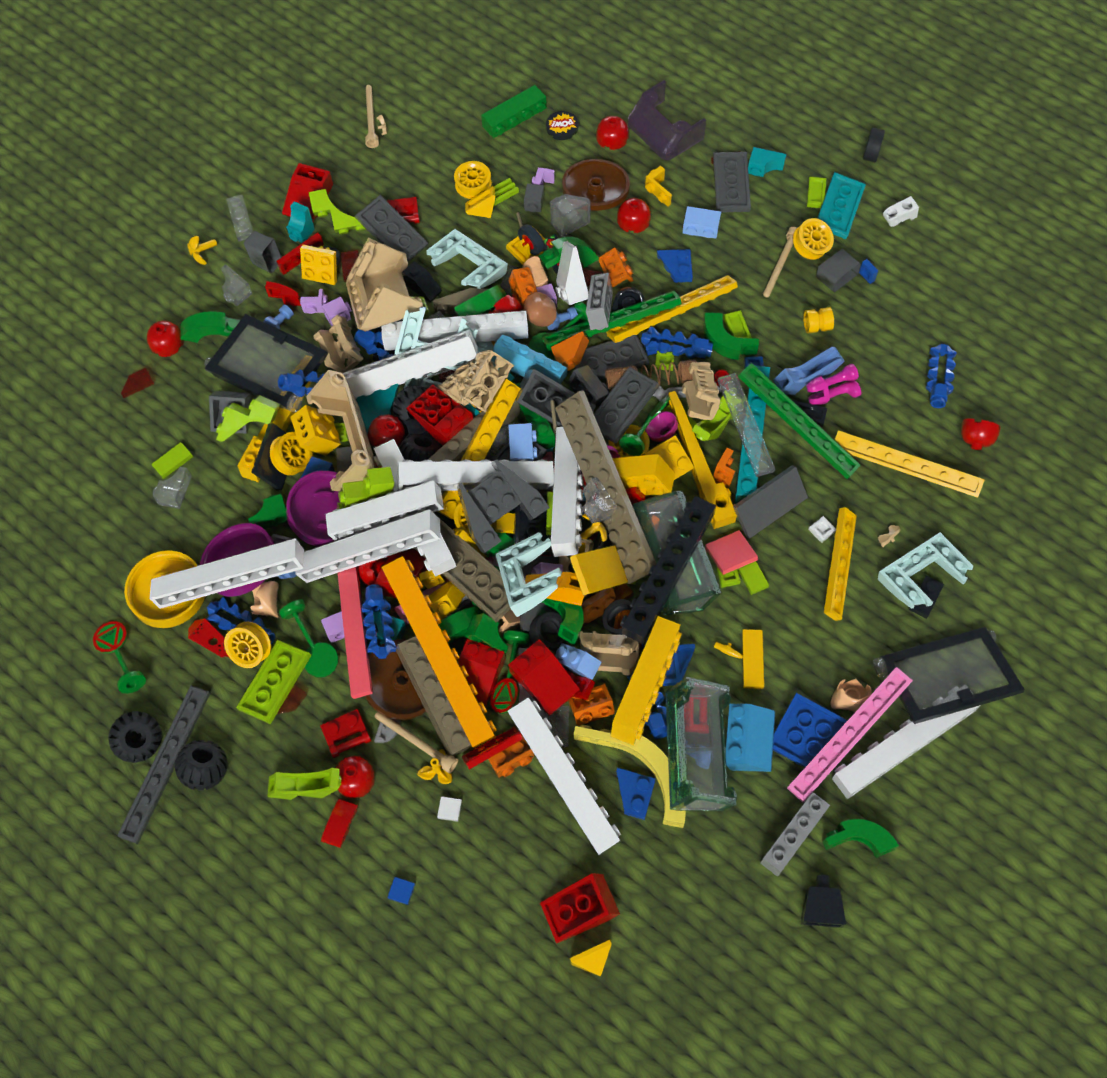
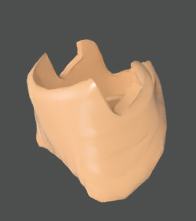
[522,256,548,288]
[250,581,279,618]
[830,679,872,712]

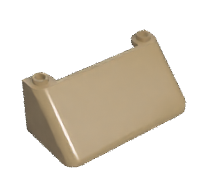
[346,238,423,332]
[306,370,377,491]

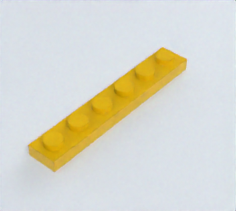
[824,507,857,621]

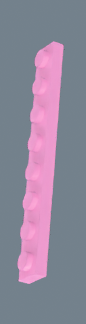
[787,667,913,802]

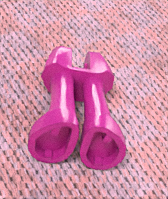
[806,364,861,405]

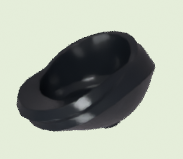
[612,287,645,312]

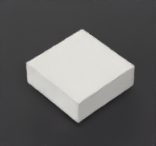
[808,516,836,543]
[437,797,462,822]

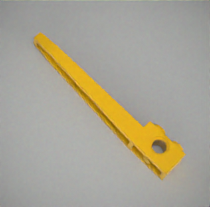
[237,356,312,482]
[668,391,737,529]

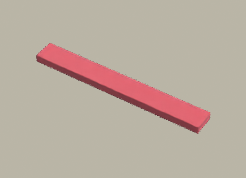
[338,566,373,699]

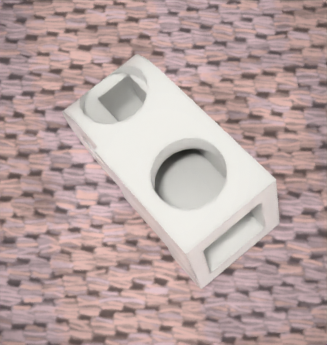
[883,196,919,227]

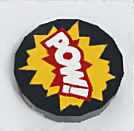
[546,111,579,140]

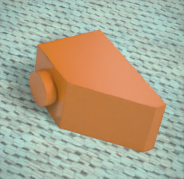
[551,331,589,371]

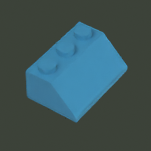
[725,704,775,772]

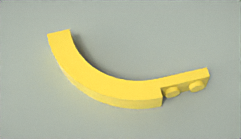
[574,725,686,828]

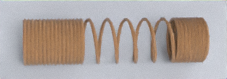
[605,360,697,392]

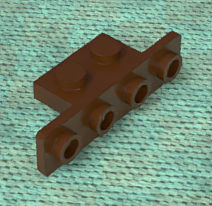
[581,583,634,628]

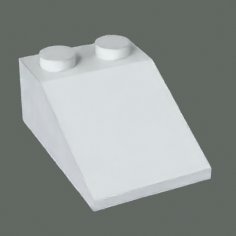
[555,241,589,305]

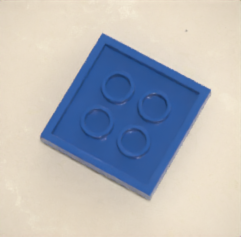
[773,693,848,768]

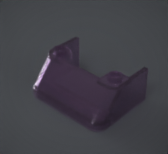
[628,80,706,160]

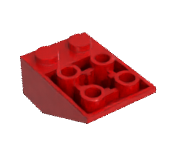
[282,163,333,222]
[406,384,473,446]

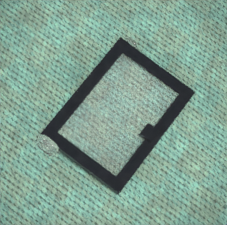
[204,314,328,413]
[873,627,1025,724]

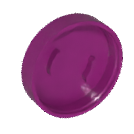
[286,471,340,547]
[200,523,275,597]

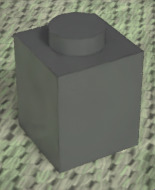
[524,184,544,212]

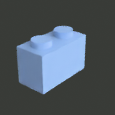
[683,206,721,239]
[509,423,537,461]
[555,643,602,680]

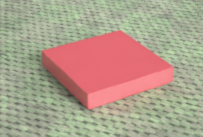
[705,530,758,575]

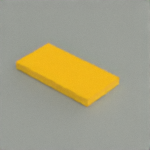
[570,545,628,595]

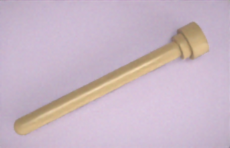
[365,85,379,148]
[763,227,797,298]
[375,712,458,773]

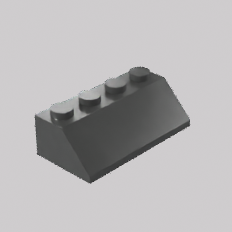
[516,369,596,427]

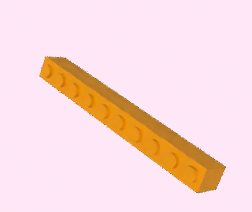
[382,556,497,748]

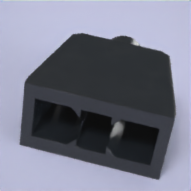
[801,875,846,928]

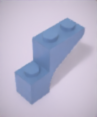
[773,347,844,395]

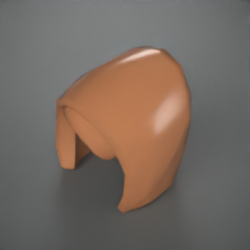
[524,292,556,327]

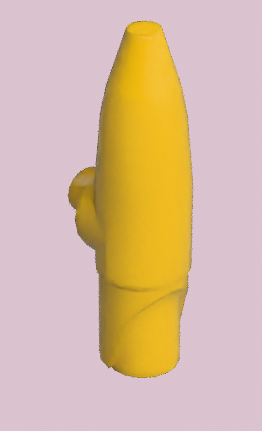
[714,642,743,659]

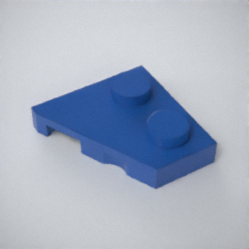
[657,249,693,283]
[663,644,695,686]
[616,768,656,820]

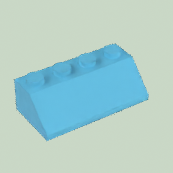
[491,334,567,384]

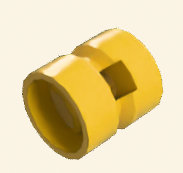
[803,307,834,333]

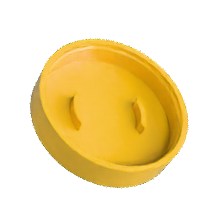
[124,551,205,628]

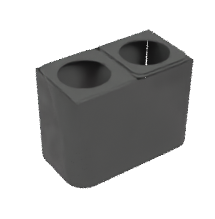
[244,231,281,273]
[816,249,861,292]

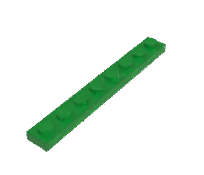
[541,291,682,351]
[738,363,861,479]

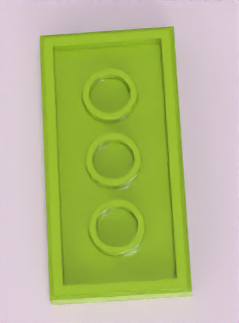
[236,640,311,724]

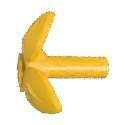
[187,236,217,265]
[580,513,607,543]
[417,749,453,784]

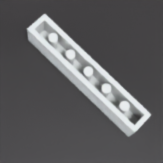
[326,481,444,541]

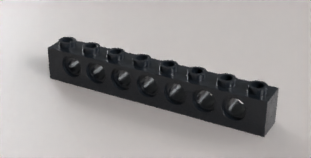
[620,496,716,645]

